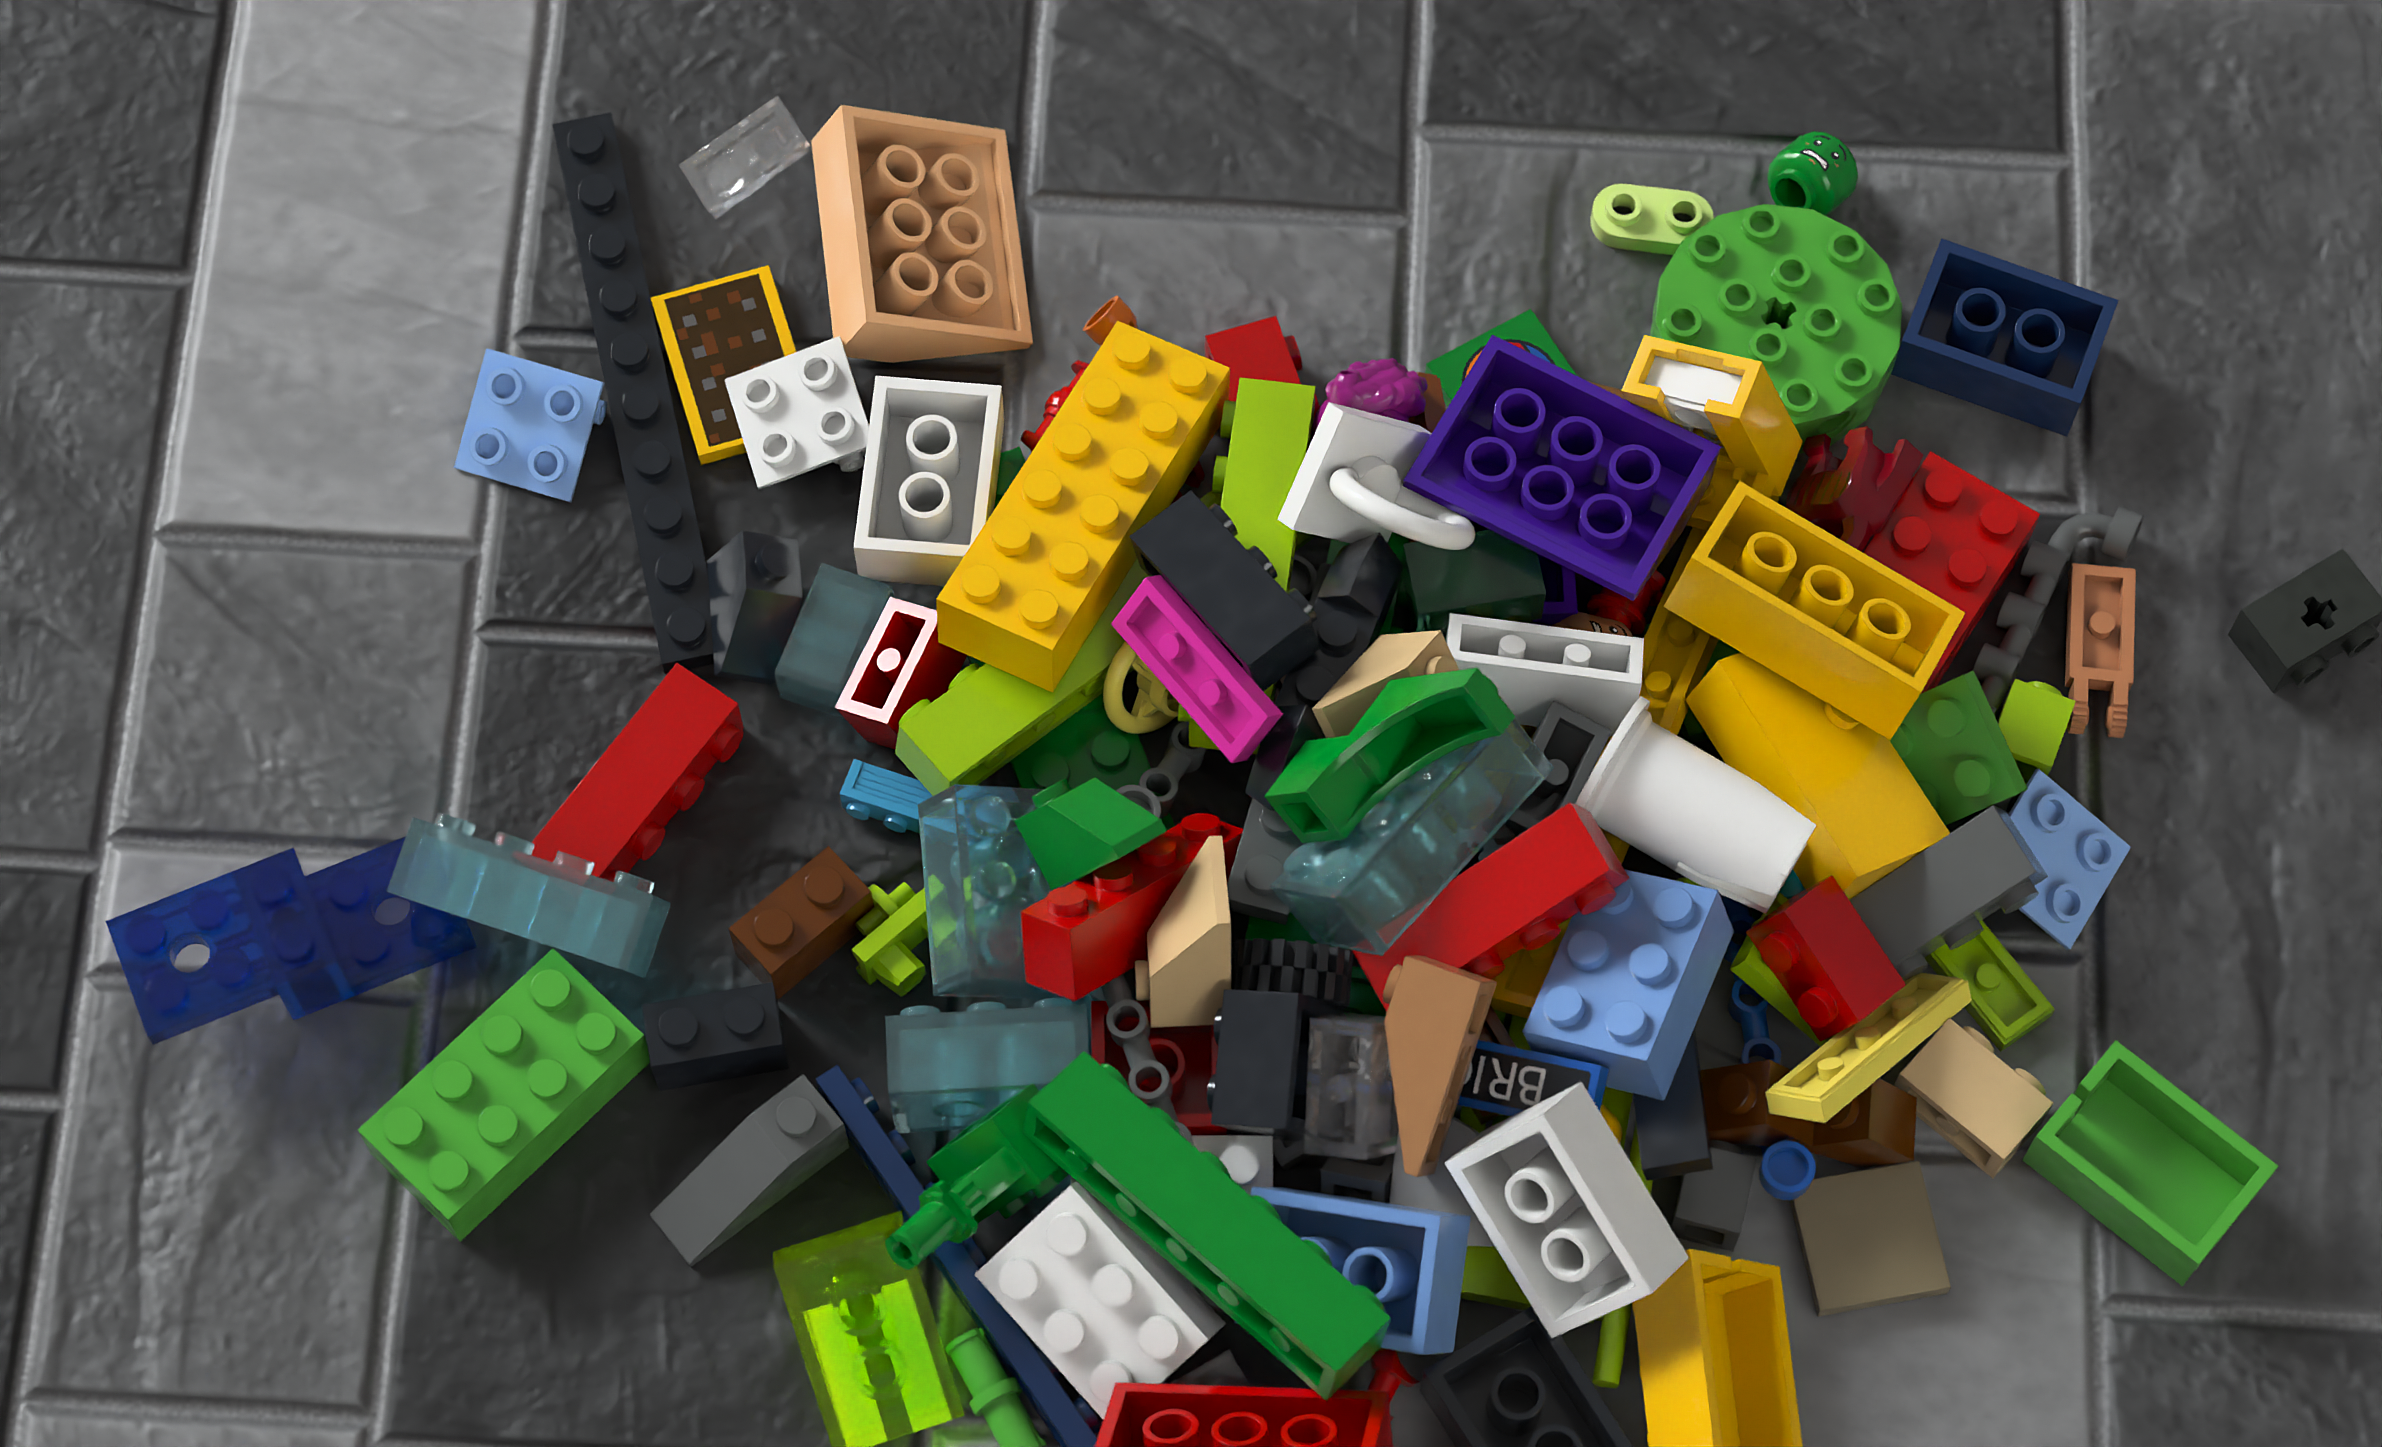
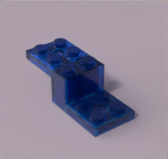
[106,827,477,1045]

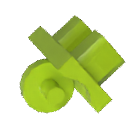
[852,874,971,996]

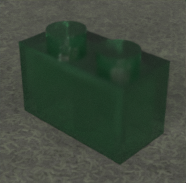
[1401,530,1546,640]

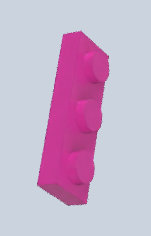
[1111,575,1283,763]

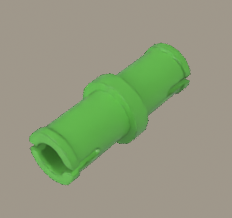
[945,1328,1047,1447]

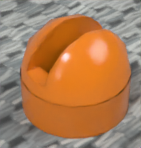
[1083,296,1138,346]

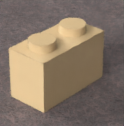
[1894,1018,2053,1179]

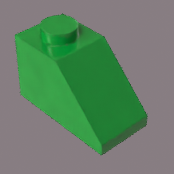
[1014,778,1167,890]

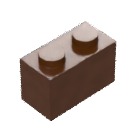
[728,846,874,1000]

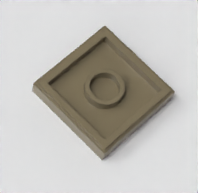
[1789,1161,1951,1317]

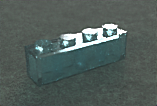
[387,812,671,978]

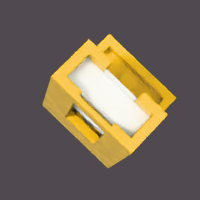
[1621,335,1803,531]

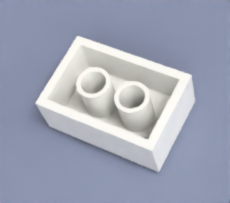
[853,376,1005,586]
[1445,1082,1689,1338]
[974,1181,1225,1420]

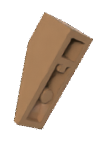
[1383,956,1497,1177]

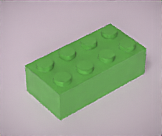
[358,948,650,1242]

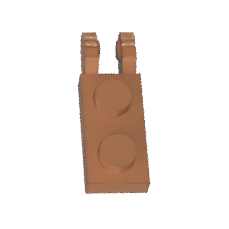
[2065,563,2136,738]

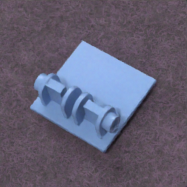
[454,348,607,502]
[2008,769,2131,950]

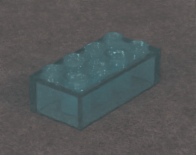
[1270,718,1554,956]

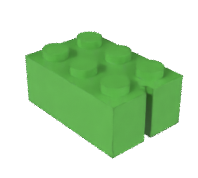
[2022,1040,2278,1286]

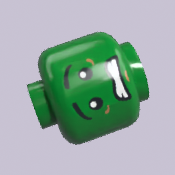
[1767,131,1859,216]

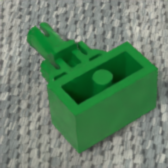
[885,1083,1069,1270]

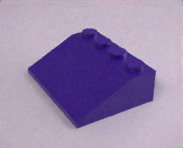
[1403,335,1721,601]

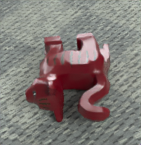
[1785,426,1923,552]

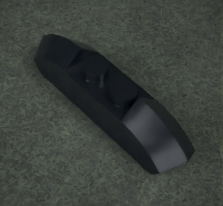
[1245,532,1404,811]

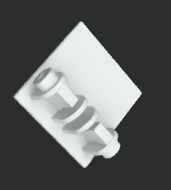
[724,336,869,490]

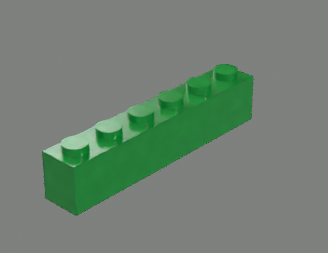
[1022,1051,1391,1401]

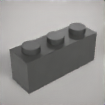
[1849,805,2048,981]

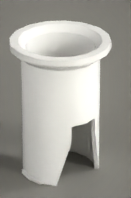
[1575,696,1816,914]

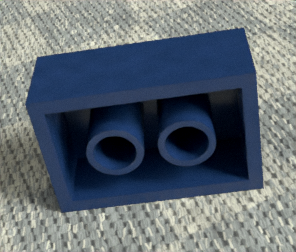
[1891,238,2119,437]

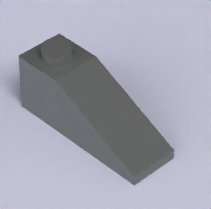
[650,1074,849,1268]

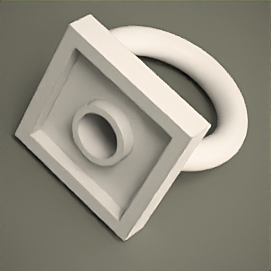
[1278,402,1475,550]

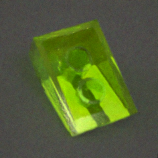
[774,1211,965,1447]

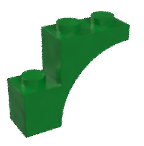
[1264,668,1516,844]

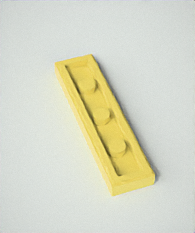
[1765,973,1972,1123]

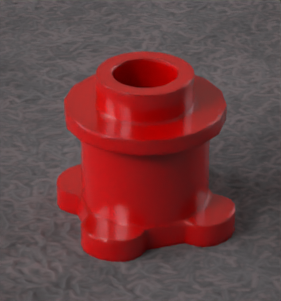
[1587,570,1666,636]

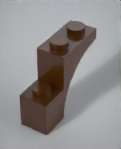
[1701,1060,1917,1168]

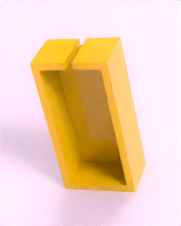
[1632,1249,1803,1447]

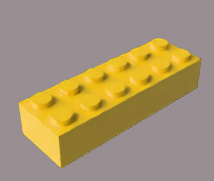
[936,321,1230,693]

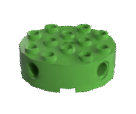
[1650,204,1902,454]

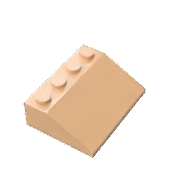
[811,105,1033,363]

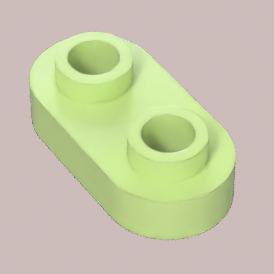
[1590,184,1714,255]

